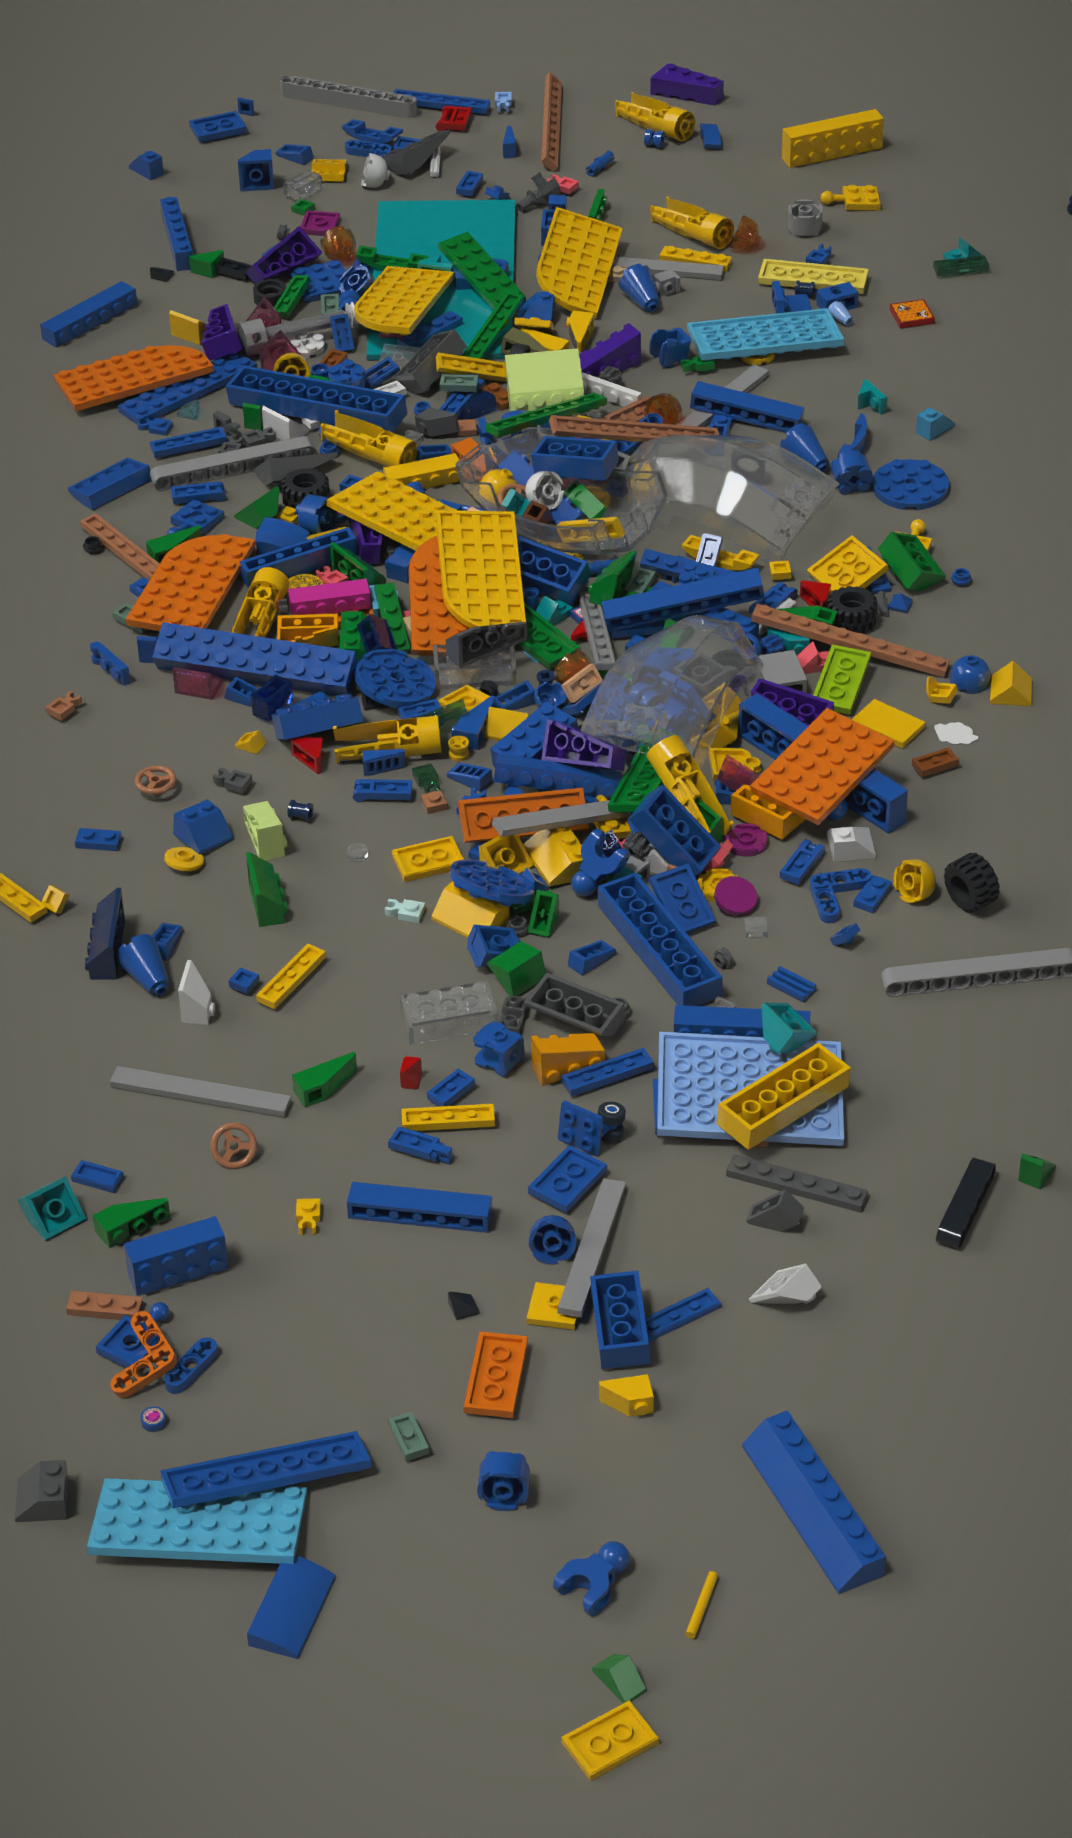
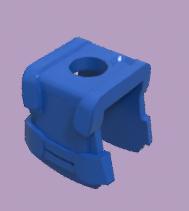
[649,328,692,368]
[473,1022,525,1077]

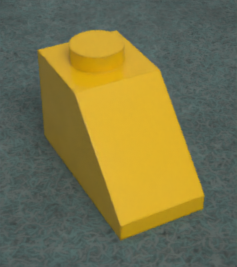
[599,1374,654,1417]

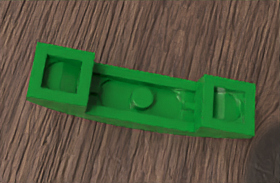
[356,245,429,270]

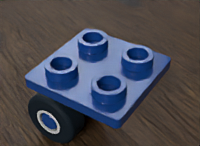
[558,1101,626,1156]

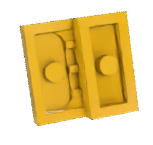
[310,159,347,181]

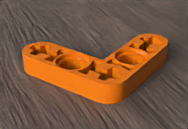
[110,1311,177,1398]

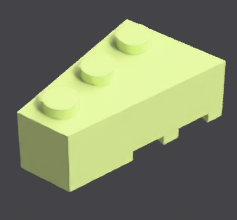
[243,801,287,861]

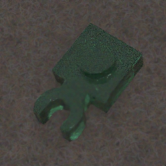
[412,763,440,794]

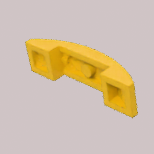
[681,535,760,570]

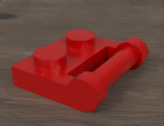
[436,106,472,131]

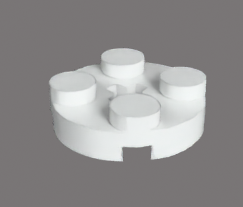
[288,333,325,359]

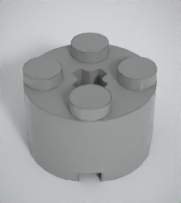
[787,199,823,237]

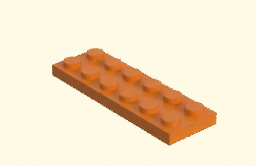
[458,788,589,843]

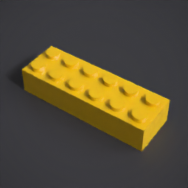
[782,109,884,168]
[716,1042,851,1150]

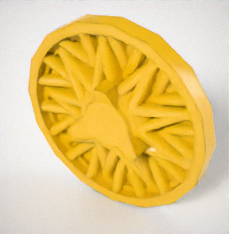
[164,847,204,871]

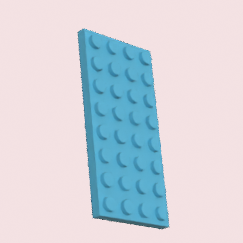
[687,308,844,361]
[87,1478,307,1564]

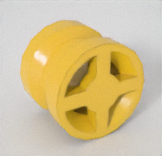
[448,736,469,761]

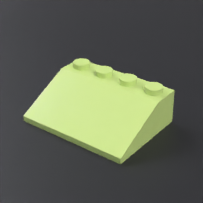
[505,348,584,412]

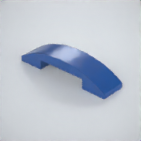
[342,119,403,144]
[838,413,867,458]

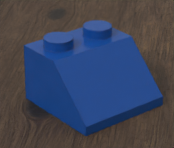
[238,149,274,191]
[173,799,233,855]

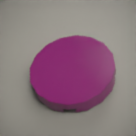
[725,823,768,857]
[714,876,758,916]

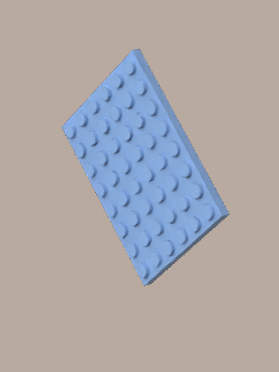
[657,1032,844,1146]

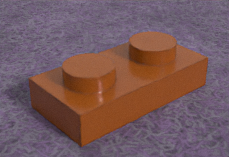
[320,349,348,367]
[481,382,509,411]
[912,747,959,777]

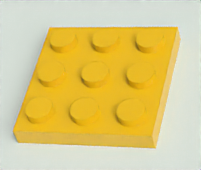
[807,535,889,594]

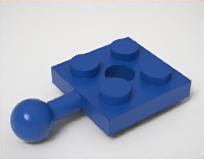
[167,500,224,535]
[96,1302,169,1368]

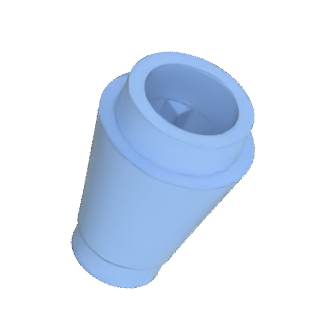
[828,301,853,326]

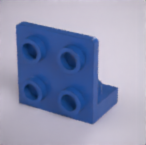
[772,281,811,314]

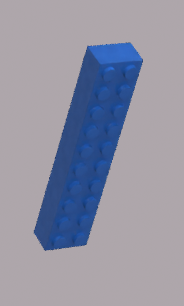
[226,365,408,433]
[152,622,359,696]
[738,693,908,834]

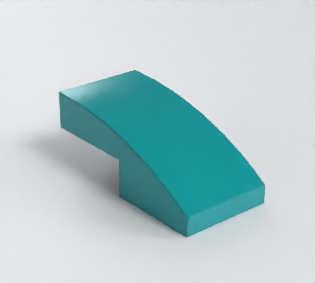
[501,488,531,523]

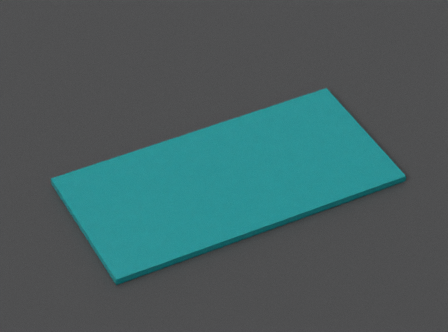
[366,199,516,360]

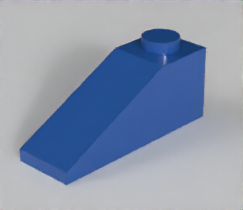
[451,696,496,750]

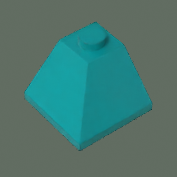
[761,1003,818,1054]
[17,1176,86,1240]

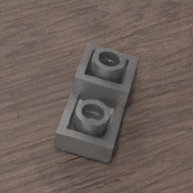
[499,996,527,1034]

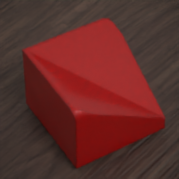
[400,1056,422,1090]

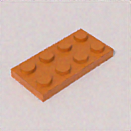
[464,1331,528,1418]

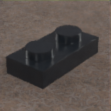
[215,258,252,280]

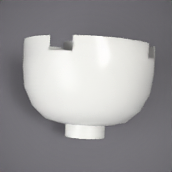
[361,153,390,188]
[525,471,564,510]

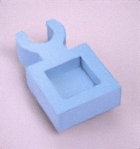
[495,92,512,112]

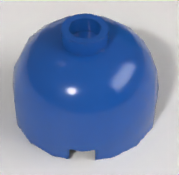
[339,265,374,297]
[950,655,991,694]
[528,1215,577,1265]

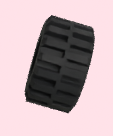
[281,468,330,509]
[827,586,878,633]
[944,853,1000,913]

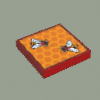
[889,299,935,329]

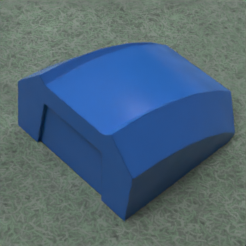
[255,517,310,554]
[467,924,520,968]

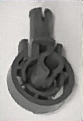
[516,172,560,212]

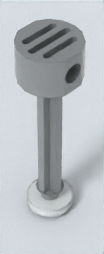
[238,302,359,357]

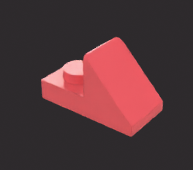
[797,642,829,674]

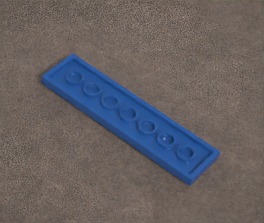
[118,352,257,424]
[160,1431,371,1508]

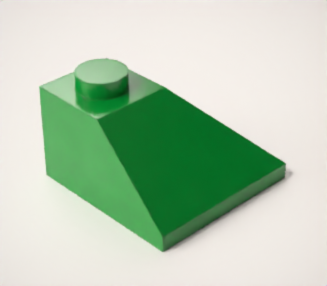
[234,486,279,529]

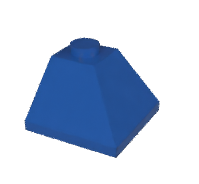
[515,291,555,329]

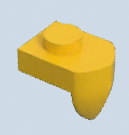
[926,677,958,704]

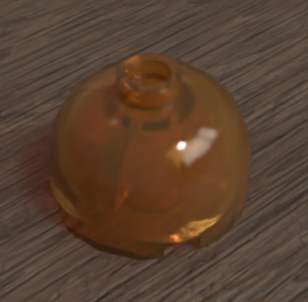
[730,215,761,252]
[320,226,356,262]
[644,393,682,425]
[554,648,592,685]

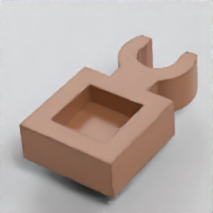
[46,691,82,721]

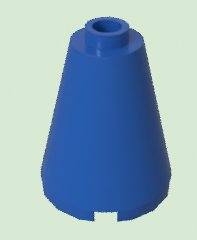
[618,264,660,312]
[780,423,829,474]
[116,934,169,996]

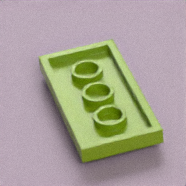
[813,645,871,715]

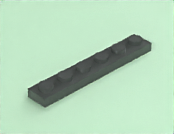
[726,1154,868,1213]

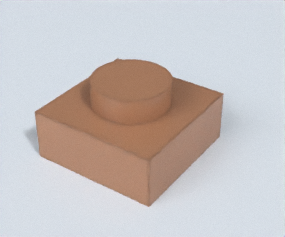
[421,790,447,814]

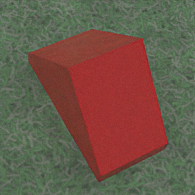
[800,580,831,608]
[290,737,324,774]

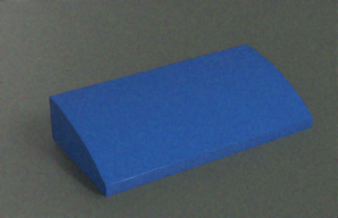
[68,457,151,510]
[247,1555,336,1659]

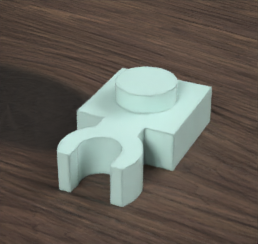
[385,899,425,923]

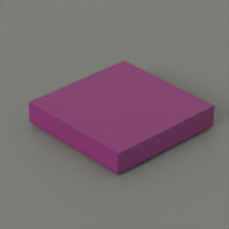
[301,211,340,237]

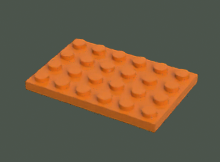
[750,708,895,825]

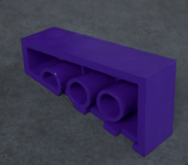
[650,63,724,106]
[246,226,323,284]
[201,304,242,361]
[579,323,641,378]
[349,517,384,565]
[751,678,834,726]
[541,719,627,771]

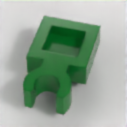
[681,356,715,372]

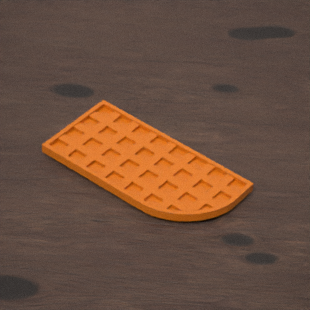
[53,345,214,411]
[126,534,255,631]
[408,536,492,658]

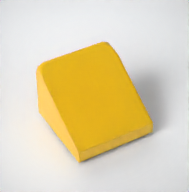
[235,730,266,754]

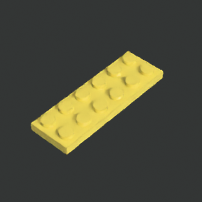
[758,259,869,294]

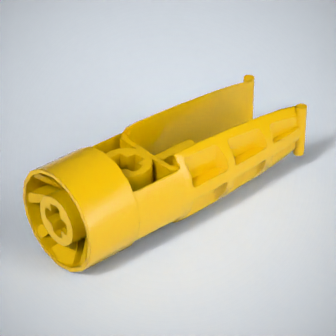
[615,92,696,142]
[650,196,734,249]
[321,410,418,467]
[232,567,290,638]
[333,716,442,764]
[646,735,734,835]

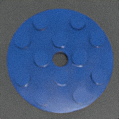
[872,459,949,510]
[355,649,436,709]
[449,859,535,906]

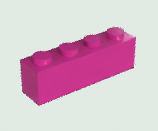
[288,579,371,615]

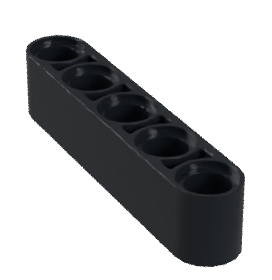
[936,1157,996,1249]

